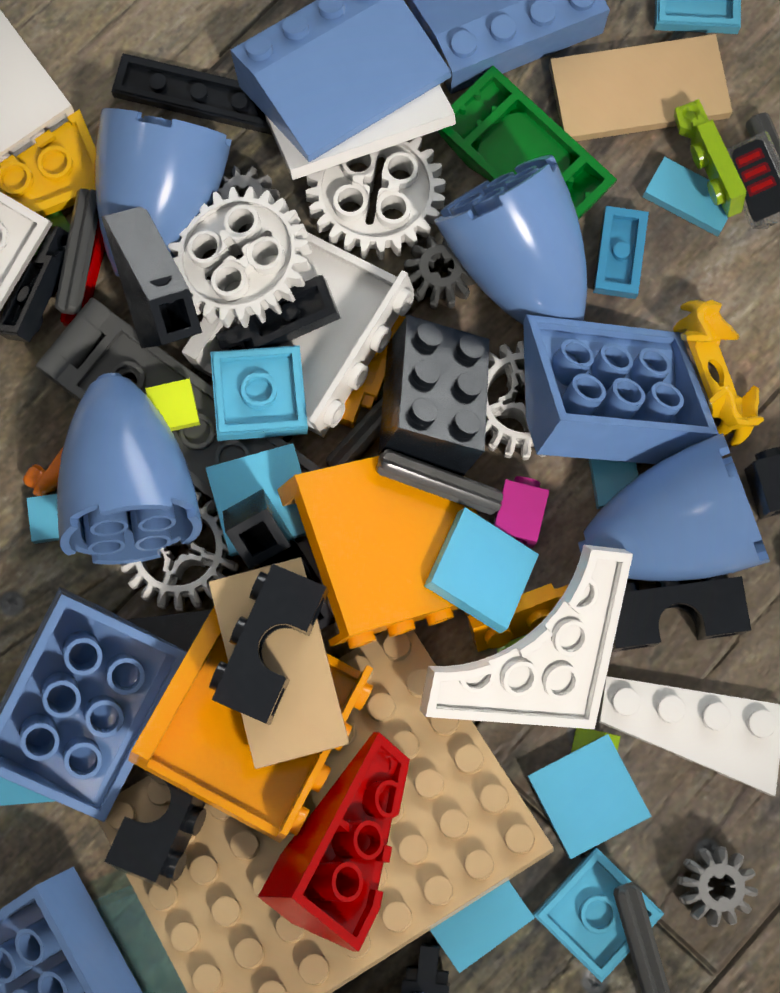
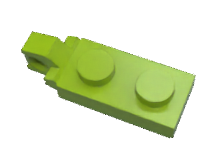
[674,99,746,218]

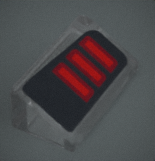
[727,131,780,229]

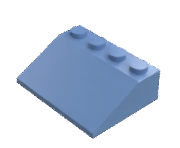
[230,0,451,162]
[407,0,610,94]
[523,314,719,464]
[0,587,187,822]
[0,866,142,993]

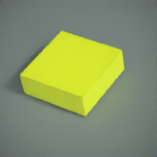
[145,378,200,431]

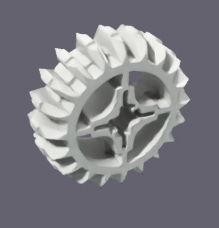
[485,341,546,460]
[121,492,239,611]

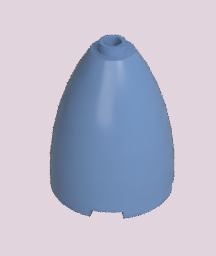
[95,108,232,277]
[434,155,587,325]
[57,373,202,565]
[578,433,770,581]

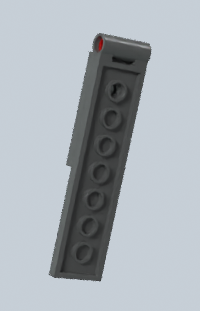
[35,297,323,584]

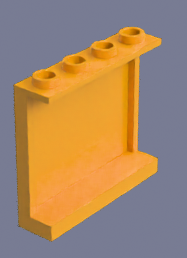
[277,455,478,649]
[128,606,373,843]

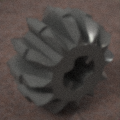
[404,235,476,310]

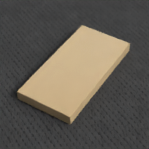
[549,34,732,141]
[209,557,350,769]

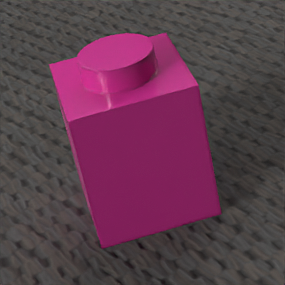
[493,476,549,549]

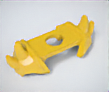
[673,300,764,447]

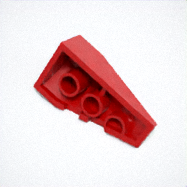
[258,732,410,952]

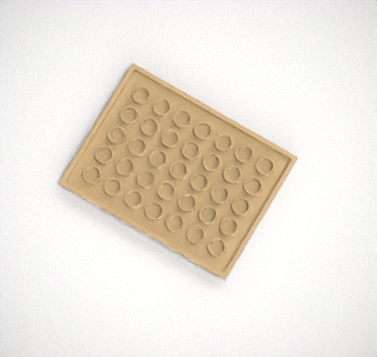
[97,630,554,993]

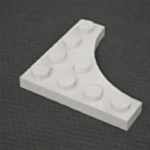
[420,545,633,729]

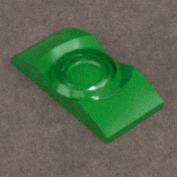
[437,65,617,220]

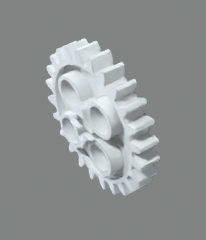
[306,137,446,260]
[168,186,312,328]

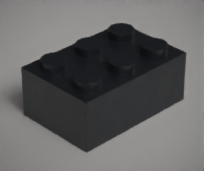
[378,315,490,476]

